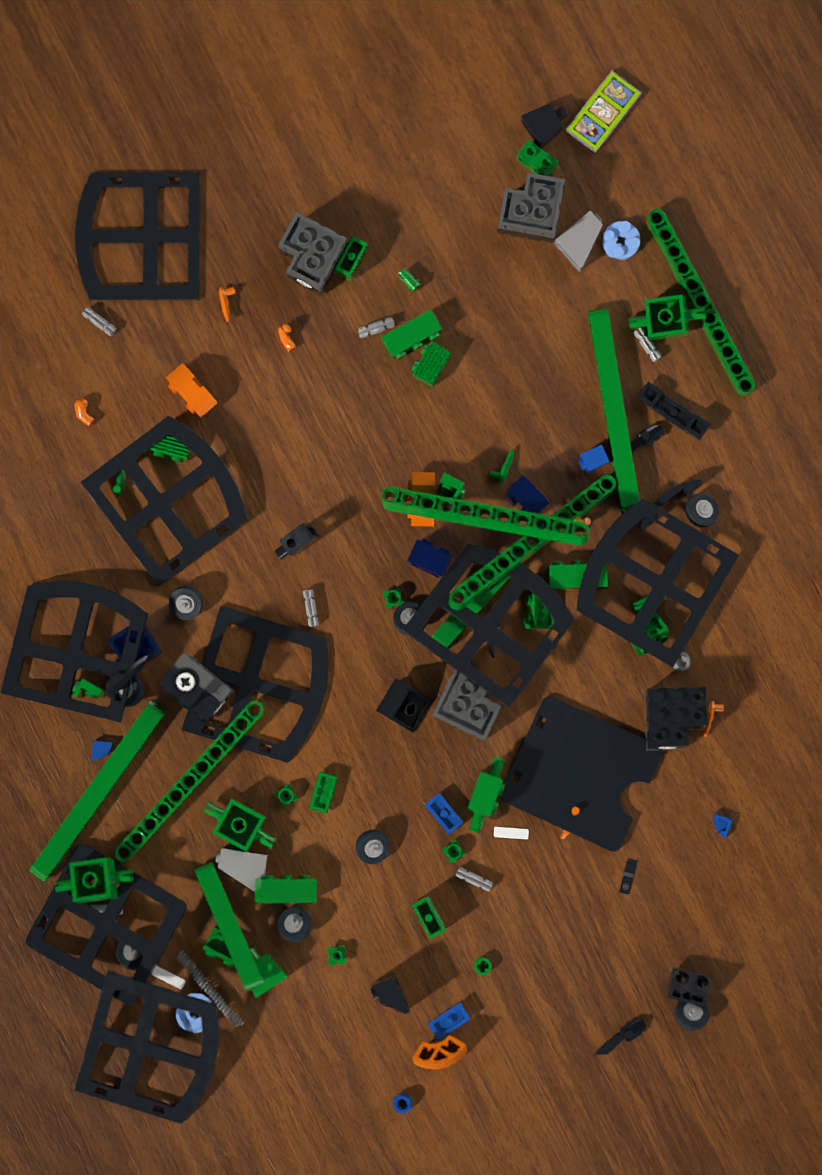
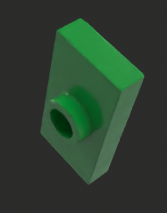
[309,771,338,814]

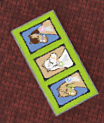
[566,71,642,153]

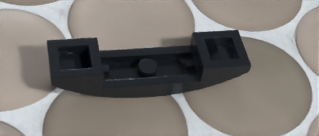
[637,382,711,440]
[639,479,703,531]

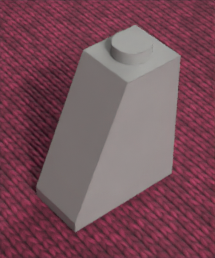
[555,211,603,272]
[216,848,268,892]

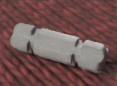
[82,307,116,336]
[358,317,395,338]
[634,327,662,362]
[303,589,319,627]
[456,867,493,891]

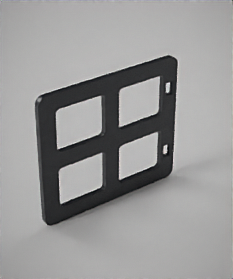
[26,844,187,1005]

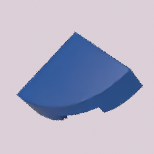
[91,741,113,760]
[713,813,733,838]

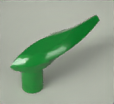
[490,449,514,483]
[113,470,126,496]

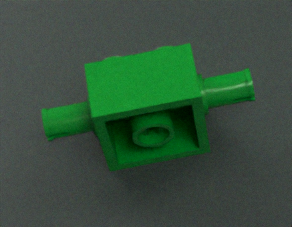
[629,295,707,341]
[468,756,505,833]
[203,799,277,852]
[55,858,133,903]

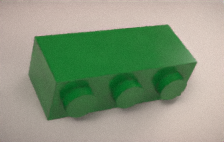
[381,309,442,360]
[548,561,608,590]
[255,875,317,903]

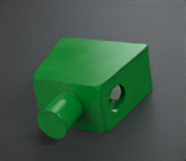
[250,948,288,997]

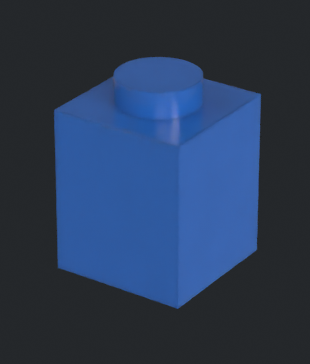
[578,445,609,474]

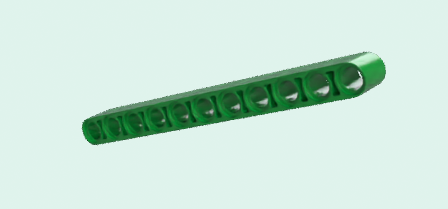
[647,209,755,396]
[588,308,640,514]
[449,475,616,610]
[381,487,589,545]
[29,699,168,882]
[115,701,265,862]

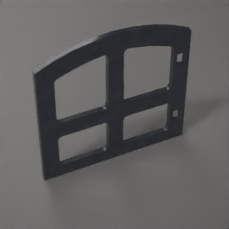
[75,172,200,300]
[80,416,248,586]
[576,498,739,668]
[402,544,575,708]
[1,581,148,723]
[182,606,328,763]
[74,970,220,1124]

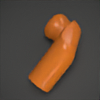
[278,323,296,352]
[74,398,95,427]

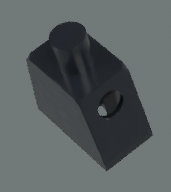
[520,104,568,149]
[275,523,320,560]

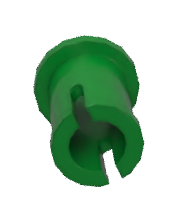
[398,268,421,292]

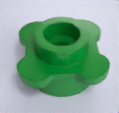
[383,588,404,609]
[275,784,298,807]
[442,840,465,863]
[327,946,347,966]

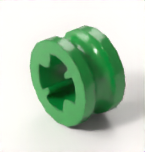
[474,957,492,975]

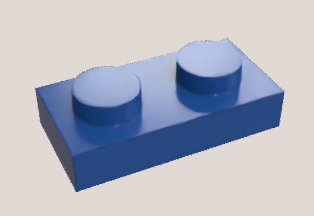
[425,793,464,835]
[427,1002,471,1040]

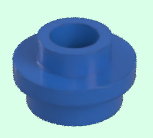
[393,1093,412,1113]

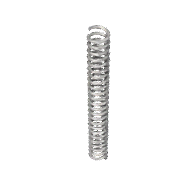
[176,950,244,1028]

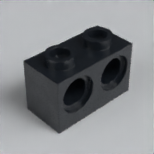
[667,968,711,1006]

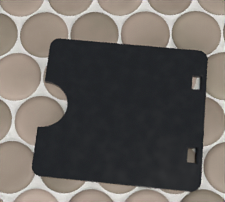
[500,696,662,852]

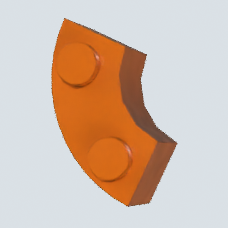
[166,363,218,418]
[407,472,435,526]
[412,1035,468,1069]

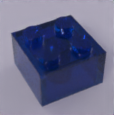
[506,475,550,514]
[407,538,452,579]
[107,625,164,664]

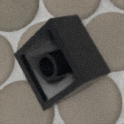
[376,678,433,733]
[371,973,410,1014]

